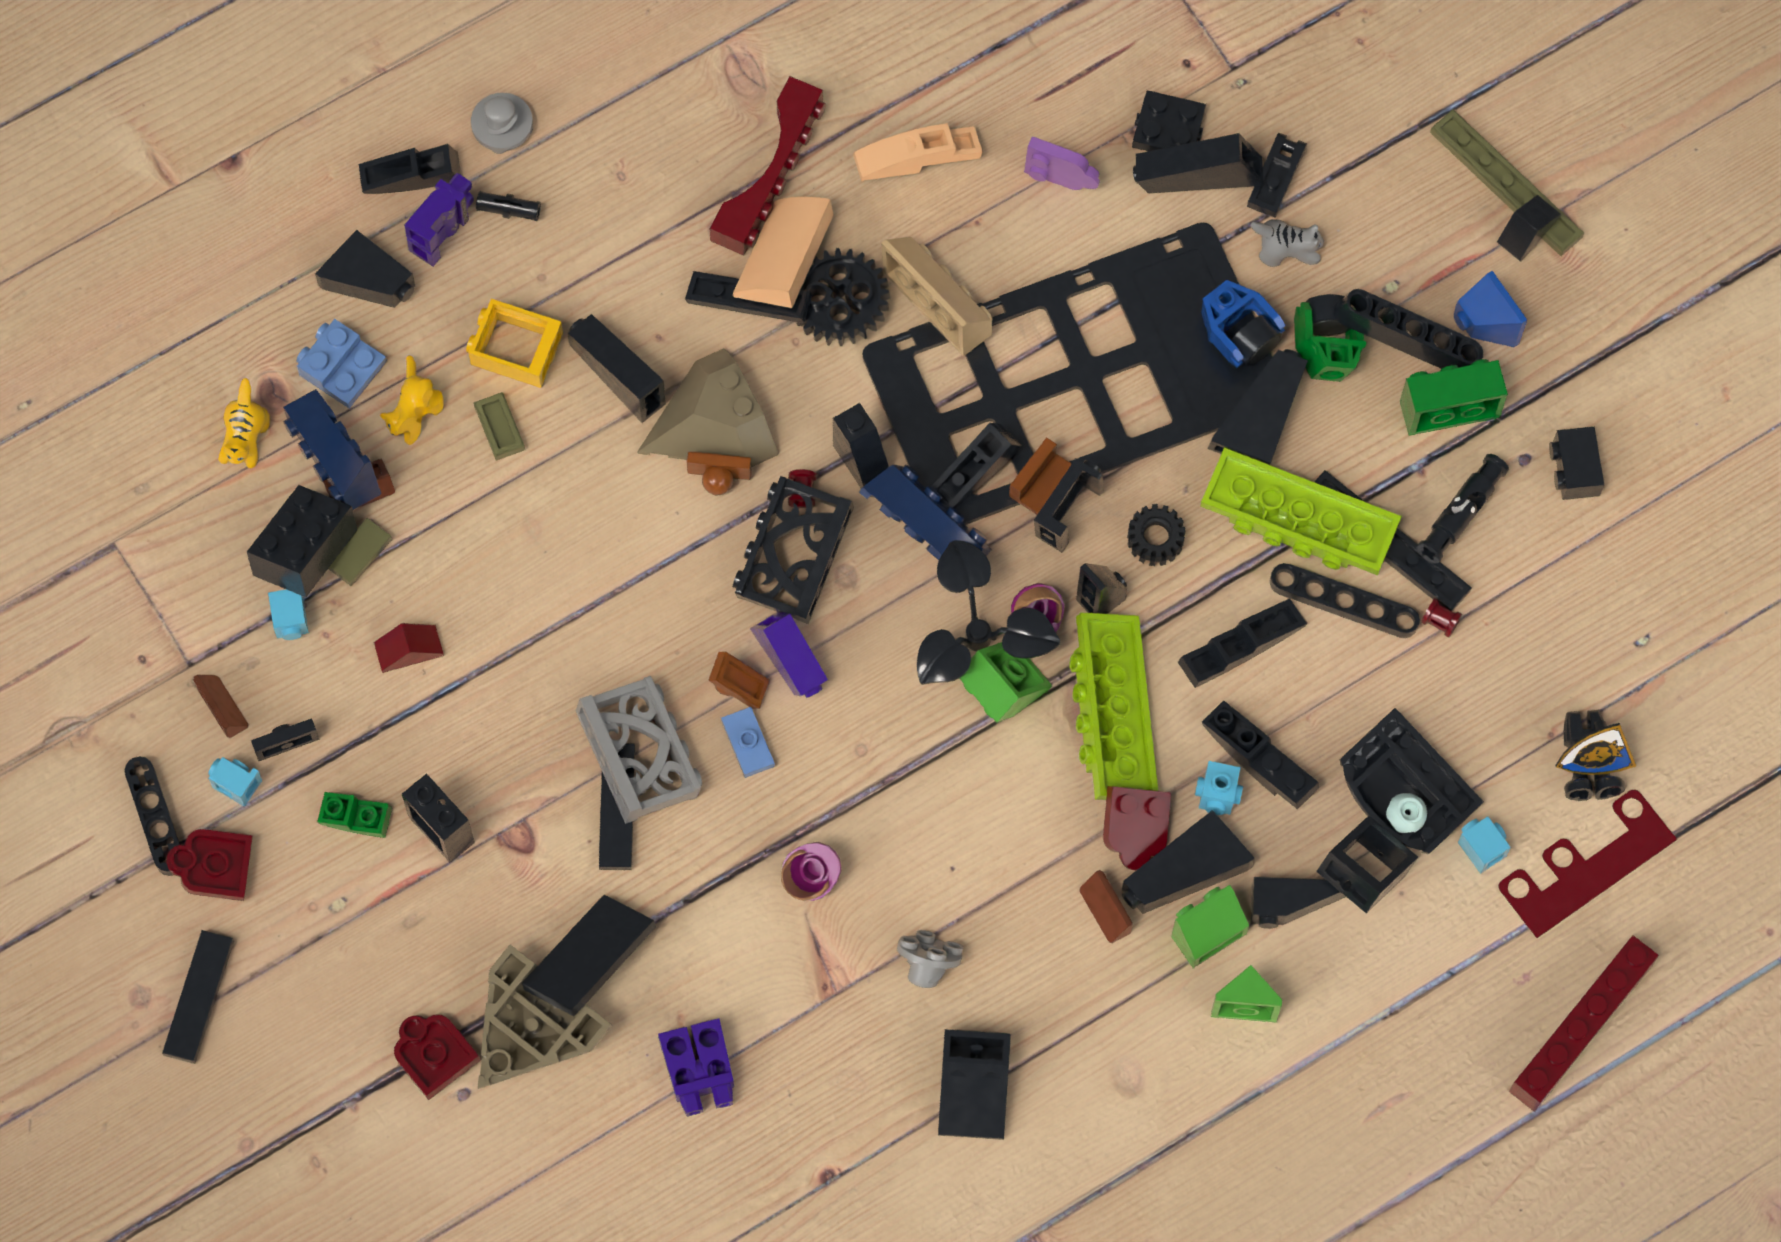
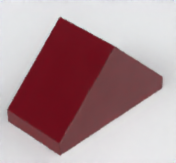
[374,623,444,673]

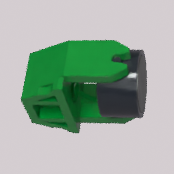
[1294,294,1367,382]

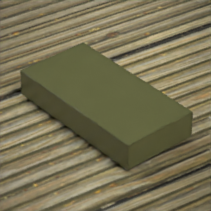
[473,392,525,461]
[328,518,392,586]

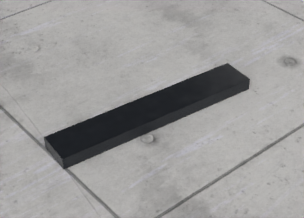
[1314,470,1472,611]

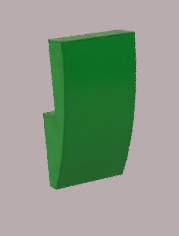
[317,792,393,838]

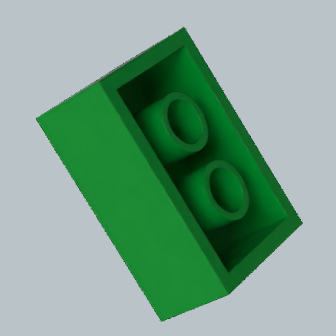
[1400,359,1508,436]

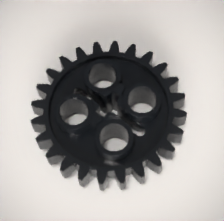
[796,248,890,346]

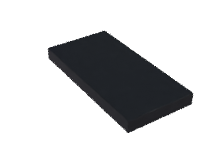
[522,895,656,1016]

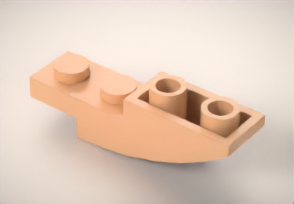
[853,123,983,181]

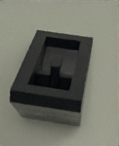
[1497,195,1561,262]

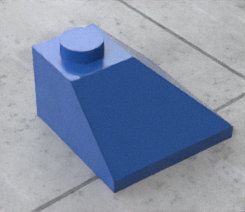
[1454,271,1527,347]

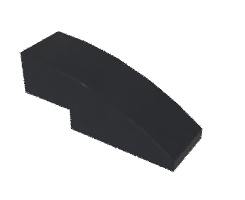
[358,144,461,194]

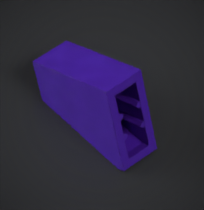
[750,612,828,698]

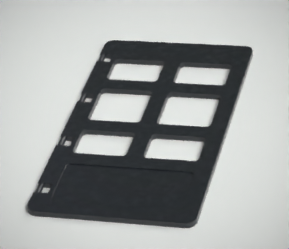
[862,222,1273,525]

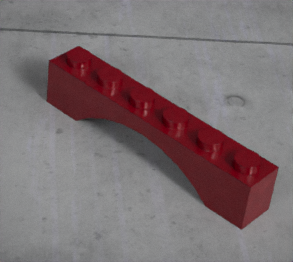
[709,76,826,256]
[1509,935,1659,1112]

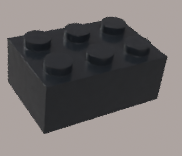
[247,485,357,597]

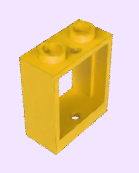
[466,299,563,388]

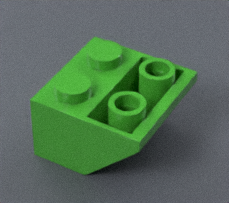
[1171,885,1249,968]

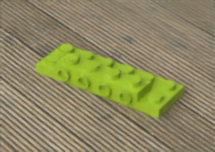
[1200,448,1402,576]
[1069,612,1158,800]

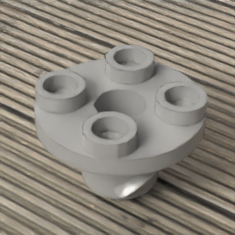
[471,93,533,154]
[897,930,963,988]

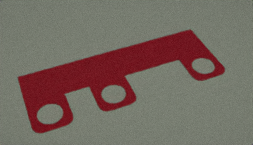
[1498,790,1678,938]

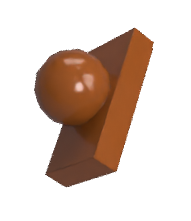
[687,451,752,496]
[708,652,770,709]

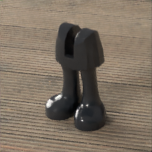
[1563,710,1625,801]

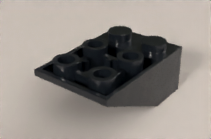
[938,1029,1011,1140]

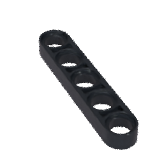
[1270,563,1420,638]

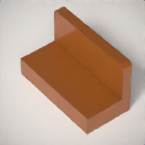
[1009,437,1071,515]

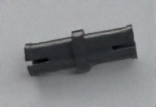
[476,191,541,222]

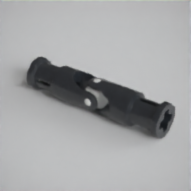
[1417,454,1509,563]

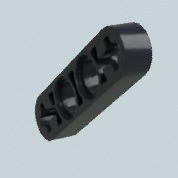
[124,756,180,876]

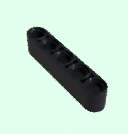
[1334,289,1483,369]

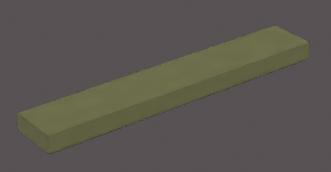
[1430,109,1584,256]

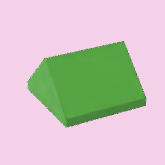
[1211,965,1282,1023]

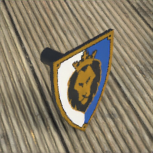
[1555,720,1636,775]

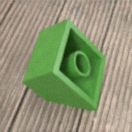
[959,642,1052,723]

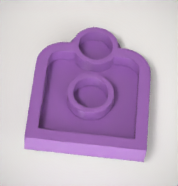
[1024,136,1100,190]

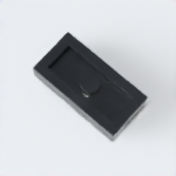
[251,718,320,761]

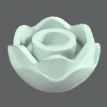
[1386,793,1427,833]

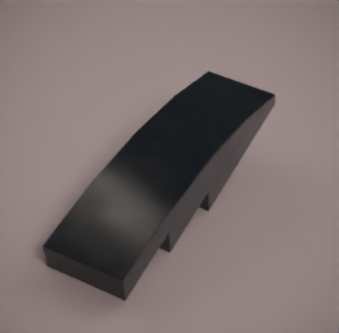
[1178,598,1307,688]

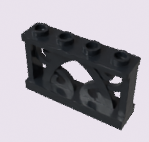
[732,476,854,624]

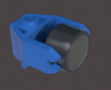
[1201,280,1286,368]

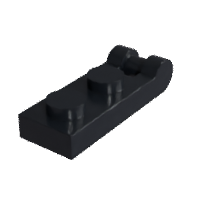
[1247,132,1307,218]

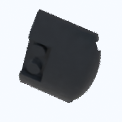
[1339,708,1484,854]

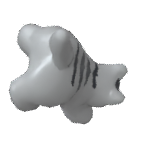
[1251,219,1324,267]

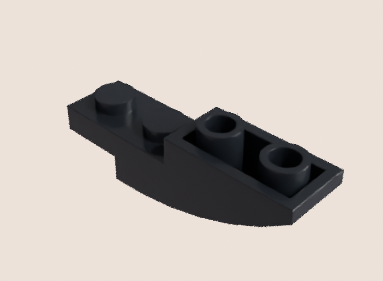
[1202,700,1319,809]

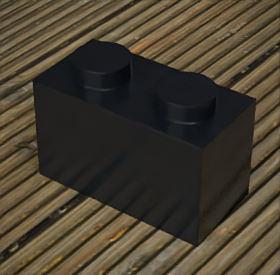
[1549,426,1604,500]

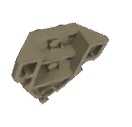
[637,348,778,467]
[478,944,612,1089]

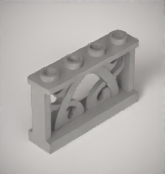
[576,676,702,824]

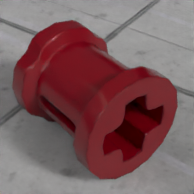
[788,469,817,509]
[1421,598,1462,638]

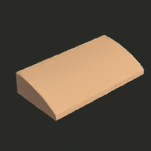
[733,197,833,308]

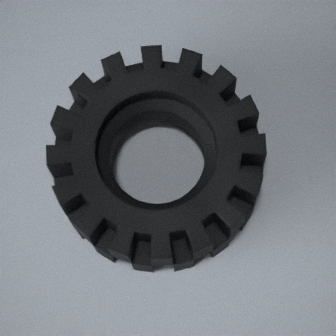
[1127,504,1186,566]

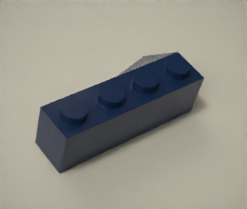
[283,389,381,510]
[859,465,992,560]

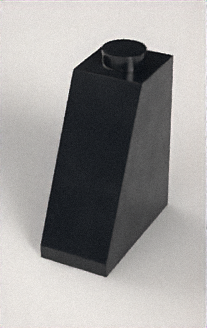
[315,230,415,308]
[833,403,889,488]

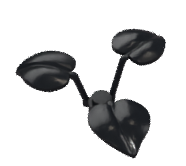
[917,540,1060,685]

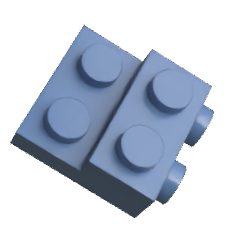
[296,319,387,409]

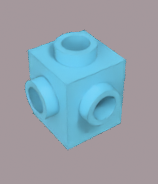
[1195,761,1243,815]

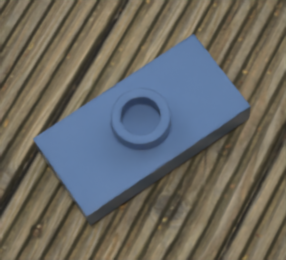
[721,707,775,778]

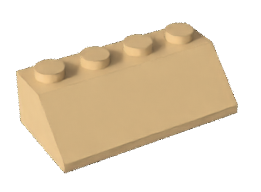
[881,237,993,356]

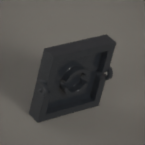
[1132,90,1206,151]

